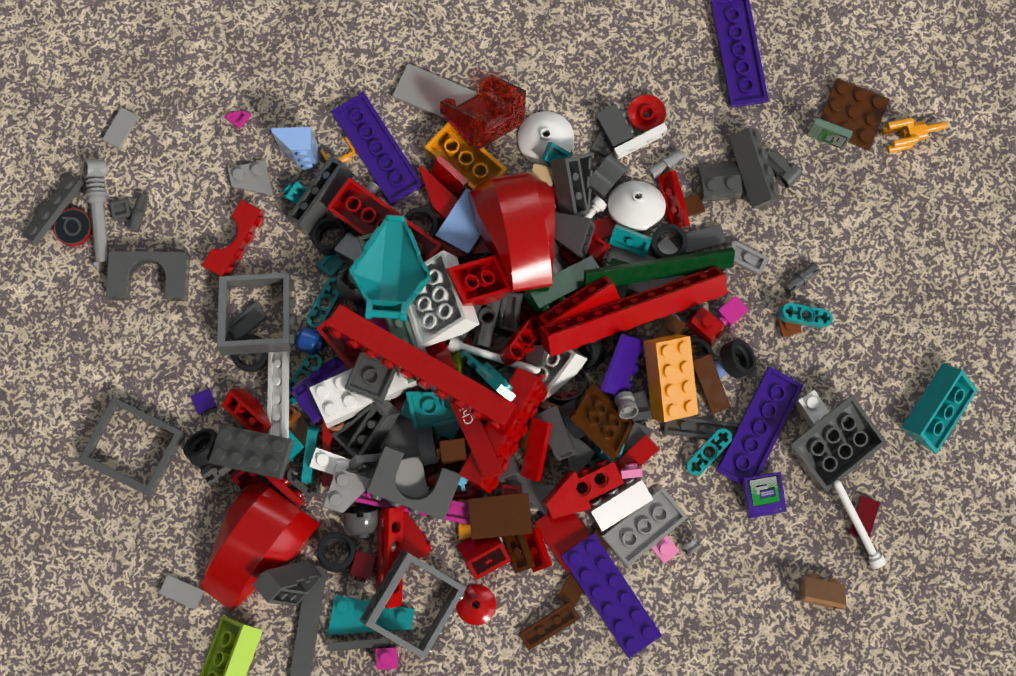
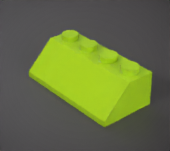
[200,615,263,676]

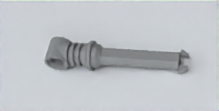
[82,159,109,270]

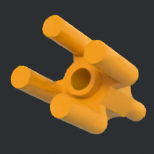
[881,117,948,153]

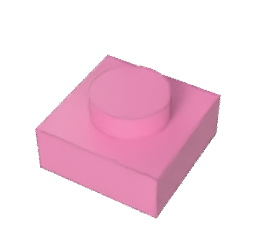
[621,463,643,479]
[651,535,679,564]

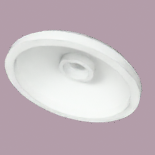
[517,111,574,166]
[608,181,666,231]

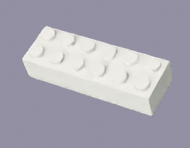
[309,340,428,429]

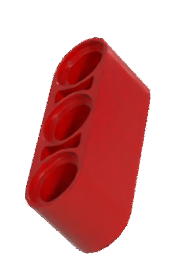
[500,316,542,365]

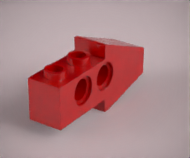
[542,459,624,519]

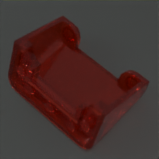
[440,74,526,150]

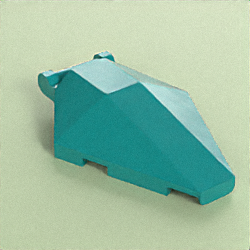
[349,215,430,322]

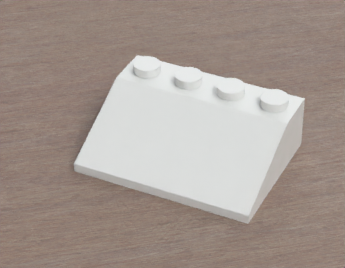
[407,250,479,349]

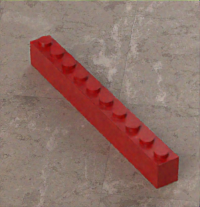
[539,266,727,357]
[326,304,517,431]

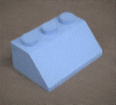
[271,127,318,170]

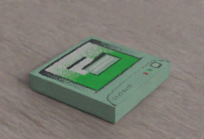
[807,118,853,150]

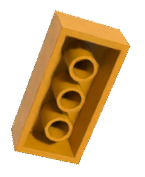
[425,120,508,190]
[643,334,698,422]

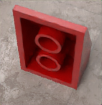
[446,255,512,306]

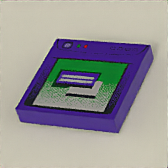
[742,472,787,518]

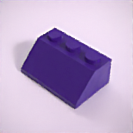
[600,331,645,395]
[289,356,349,424]

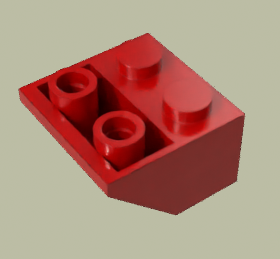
[457,537,512,580]

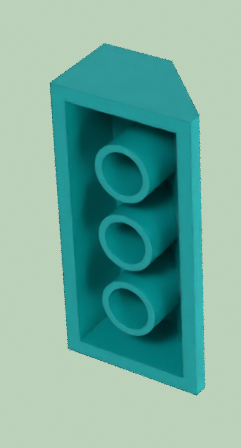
[901,363,977,454]

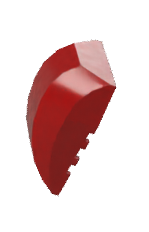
[468,172,555,292]
[200,478,321,611]

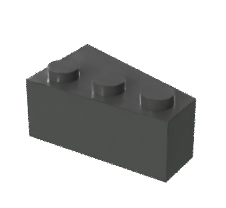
[253,560,323,607]

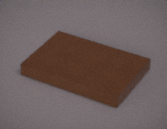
[468,493,533,540]

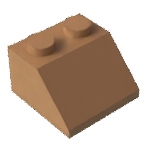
[798,574,846,609]

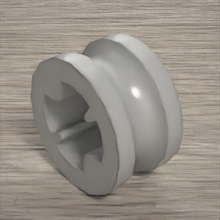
[682,537,702,556]

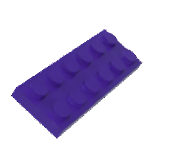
[710,0,769,108]
[331,92,424,206]
[715,366,804,486]
[560,533,662,658]

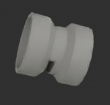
[614,391,639,419]

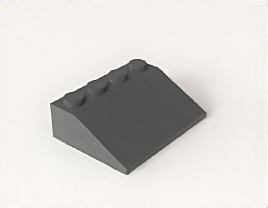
[790,395,887,492]

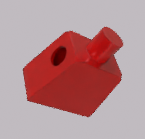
[684,307,724,348]

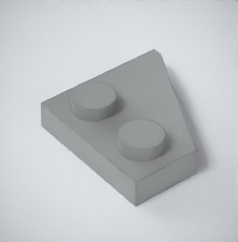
[228,160,274,196]
[323,468,370,513]

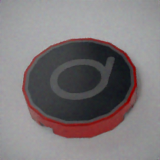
[53,208,93,247]

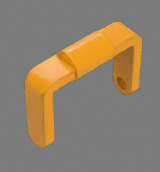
[320,136,356,163]

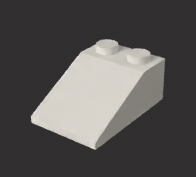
[529,344,588,402]

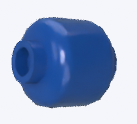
[294,327,325,355]

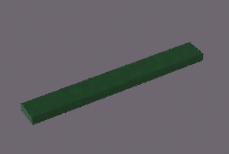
[583,247,735,287]

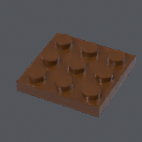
[820,78,890,151]
[570,382,634,460]

